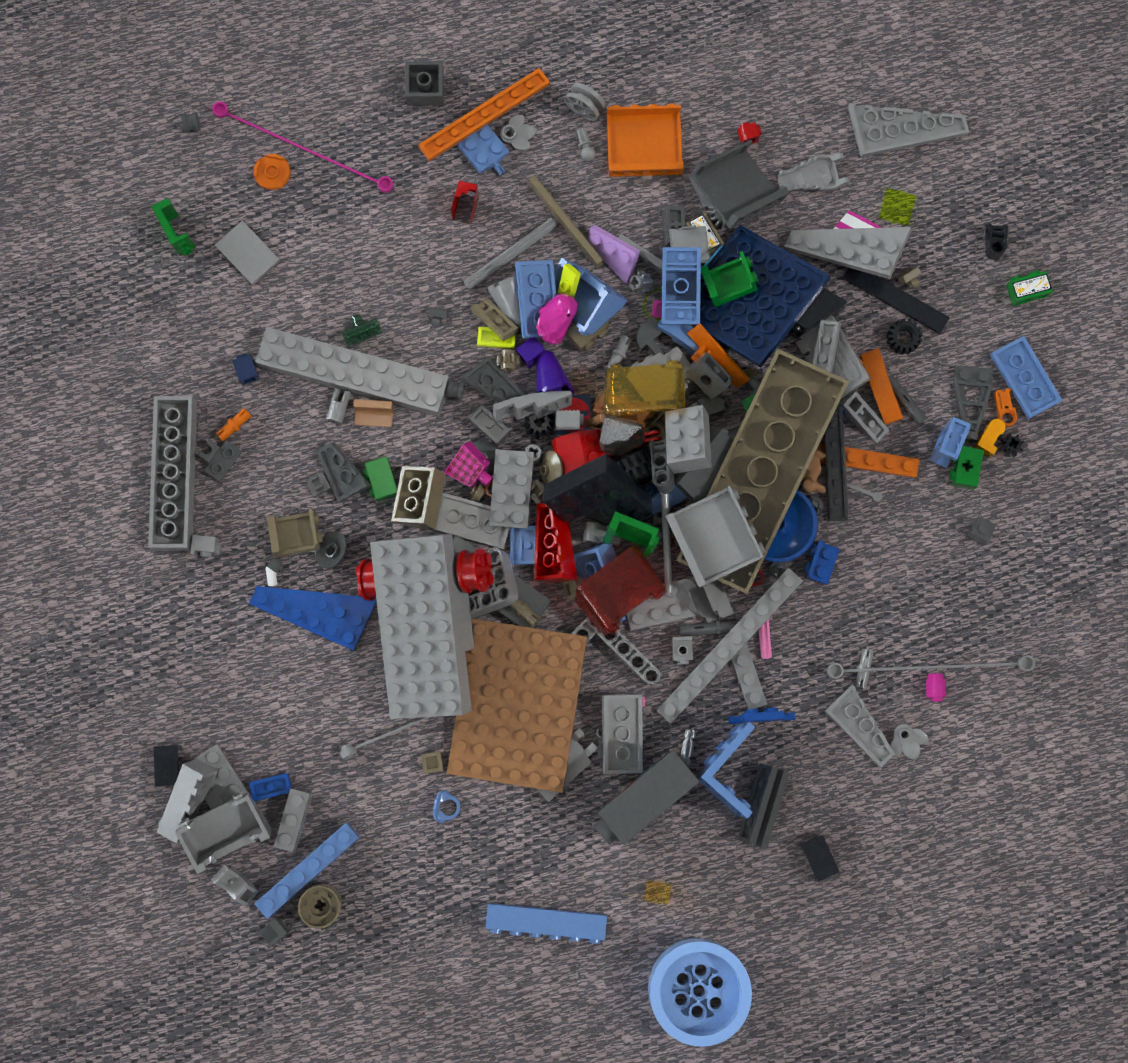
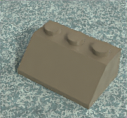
[391,466,446,529]

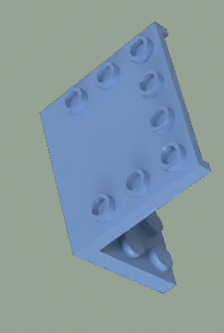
[696,722,755,819]

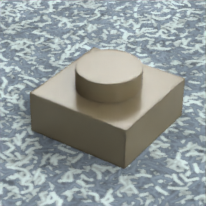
[421,751,444,774]

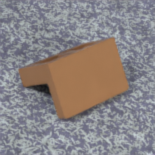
[353,399,394,427]

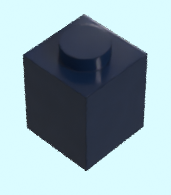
[232,354,260,385]

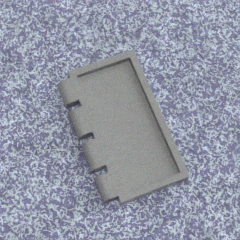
[797,315,871,399]

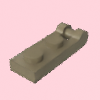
[471,297,518,341]

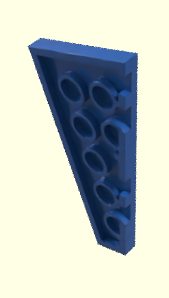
[249,586,377,651]

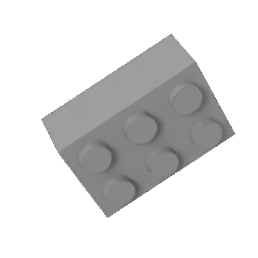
[665,405,712,474]

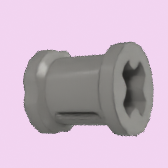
[525,444,541,464]

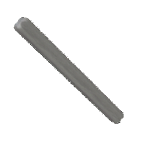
[464,218,557,290]

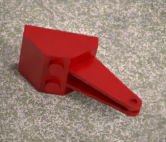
[552,429,661,475]

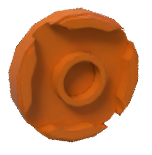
[253,154,291,190]

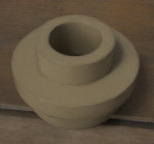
[469,484,485,502]

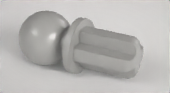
[576,128,595,162]

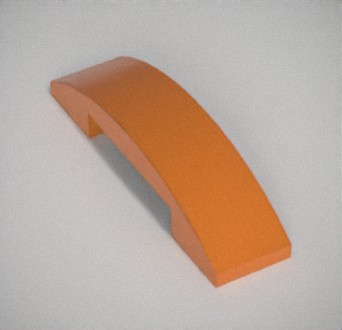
[861,348,904,425]

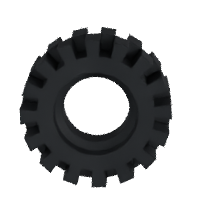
[886,318,923,355]

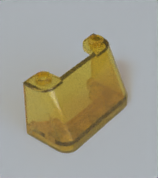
[603,360,685,416]

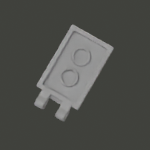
[537,728,598,802]

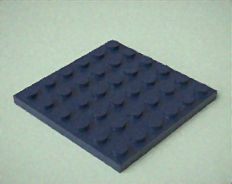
[692,225,831,368]

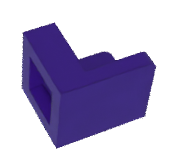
[516,338,545,369]

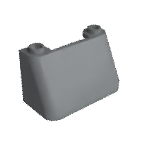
[175,791,272,874]

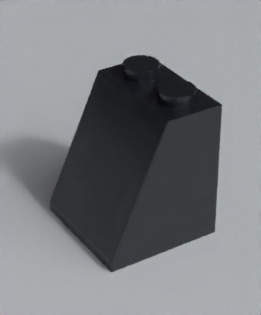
[788,288,847,338]

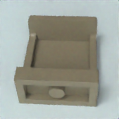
[267,508,323,558]

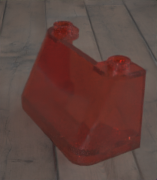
[575,545,665,636]

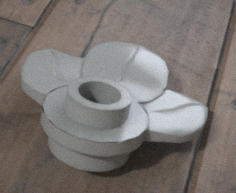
[500,115,537,150]
[890,723,929,760]

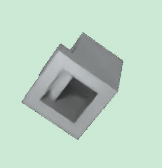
[190,535,222,557]
[671,636,693,665]

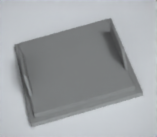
[669,226,710,263]

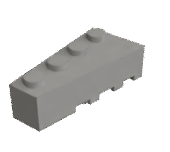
[157,760,218,843]

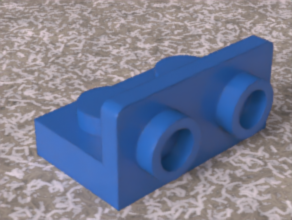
[804,540,840,585]

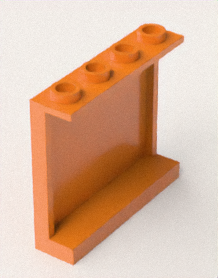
[607,103,684,177]

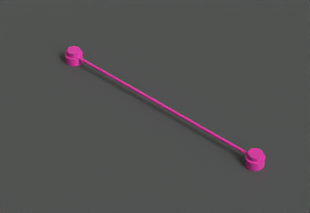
[212,101,393,193]

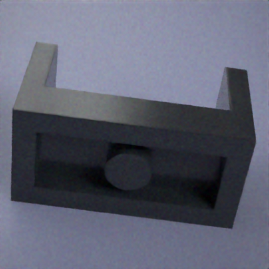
[154,745,181,786]
[799,835,839,882]

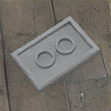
[215,221,280,285]

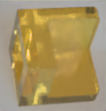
[644,881,671,904]

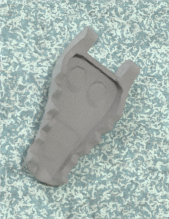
[778,153,850,191]

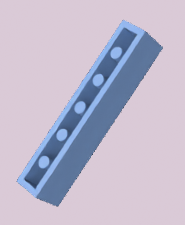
[254,822,361,919]
[485,903,607,944]

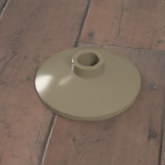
[540,451,563,484]

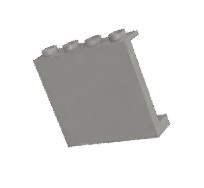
[666,486,766,588]

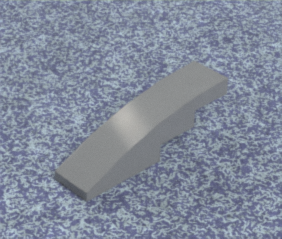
[493,391,572,421]

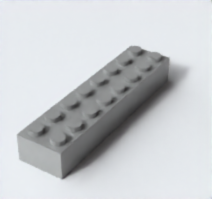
[148,396,197,551]

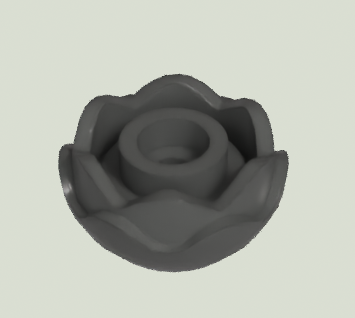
[806,494,824,516]

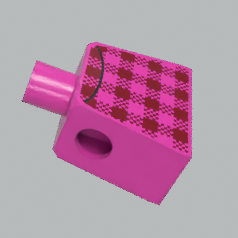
[444,441,493,487]

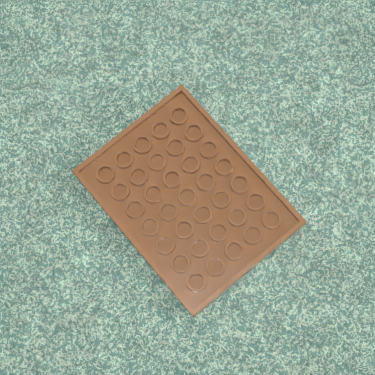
[447,619,587,793]

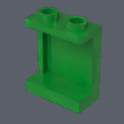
[151,198,196,256]
[701,251,759,307]
[602,511,660,559]

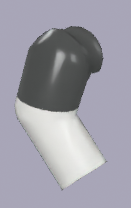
[265,558,282,586]

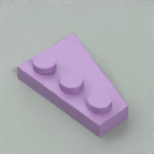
[587,225,640,285]

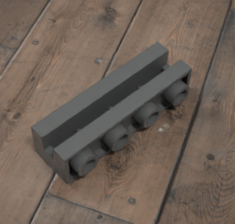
[737,763,790,849]

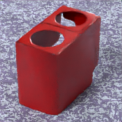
[451,180,479,224]

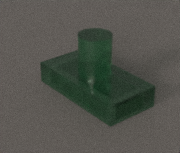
[342,315,383,347]

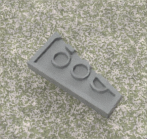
[824,684,895,768]

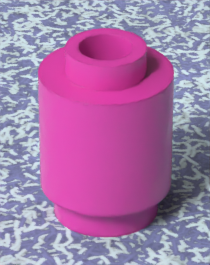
[926,674,946,702]

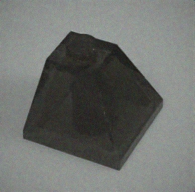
[599,414,645,456]

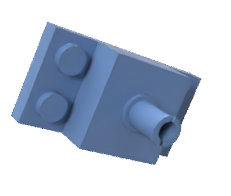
[662,247,701,325]

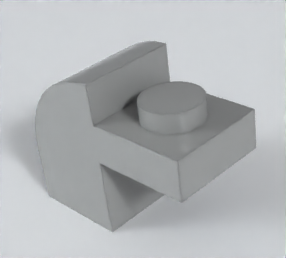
[211,864,259,906]

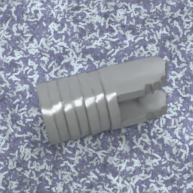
[326,388,351,424]

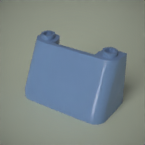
[554,258,627,336]

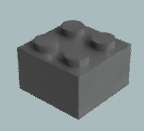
[405,61,444,106]

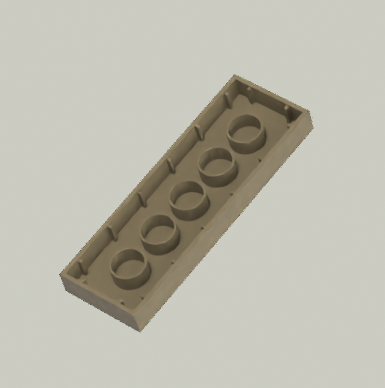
[676,348,849,594]

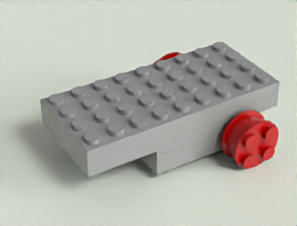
[355,534,494,719]

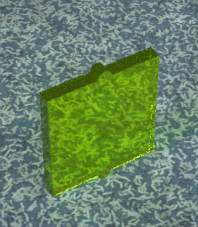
[879,188,916,226]

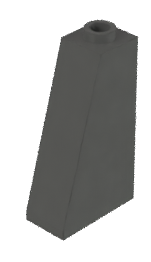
[674,425,733,503]

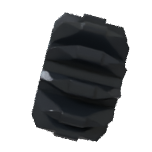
[523,413,555,440]

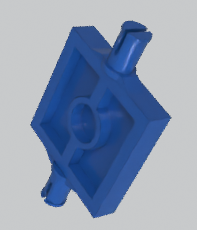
[728,708,796,724]

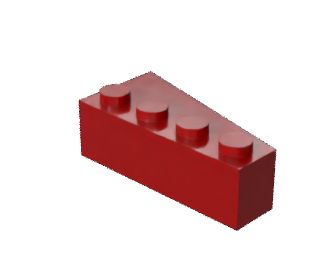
[534,503,578,583]

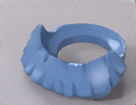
[433,790,461,823]

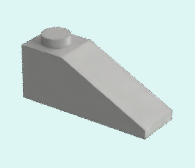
[838,391,889,443]

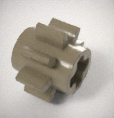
[497,349,520,371]

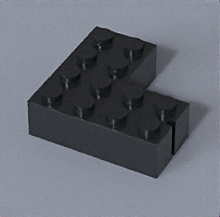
[543,454,652,523]

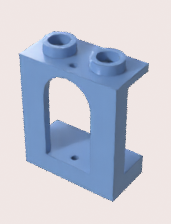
[929,417,971,468]

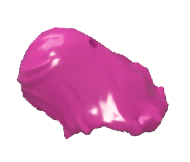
[536,293,578,345]

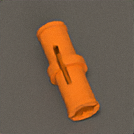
[216,408,252,442]

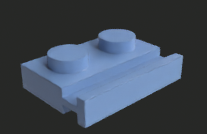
[510,526,536,565]

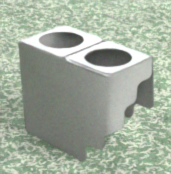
[688,580,734,623]

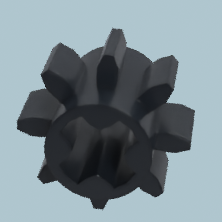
[999,433,1024,458]

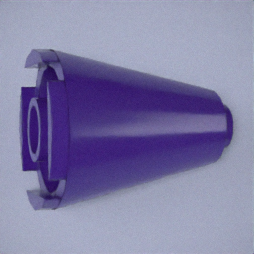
[536,350,574,396]

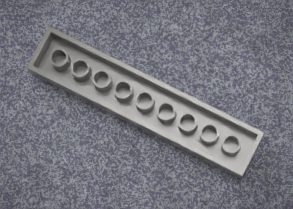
[255,327,450,417]

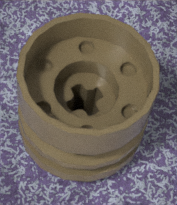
[298,883,342,929]

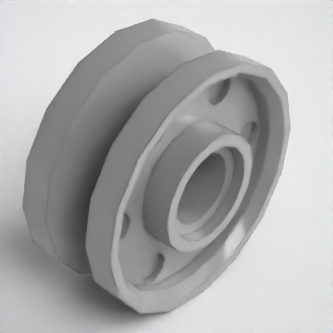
[564,83,606,121]

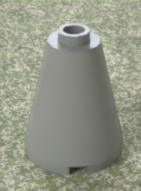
[487,276,521,329]

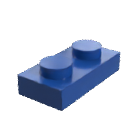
[249,773,292,802]

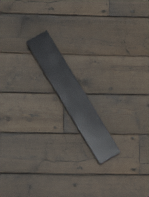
[842,268,950,334]
[824,406,849,522]

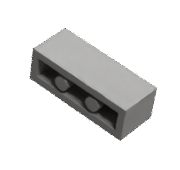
[274,789,313,852]

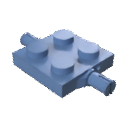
[458,125,509,176]

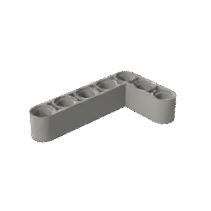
[469,548,519,619]
[571,612,661,685]

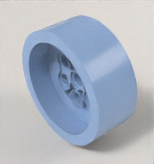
[648,938,752,1047]

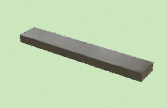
[529,175,603,269]

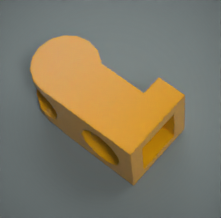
[974,419,1006,457]

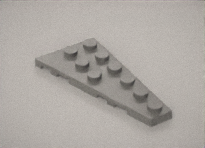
[848,103,969,157]
[784,227,912,279]

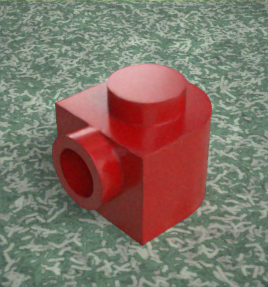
[737,122,761,144]

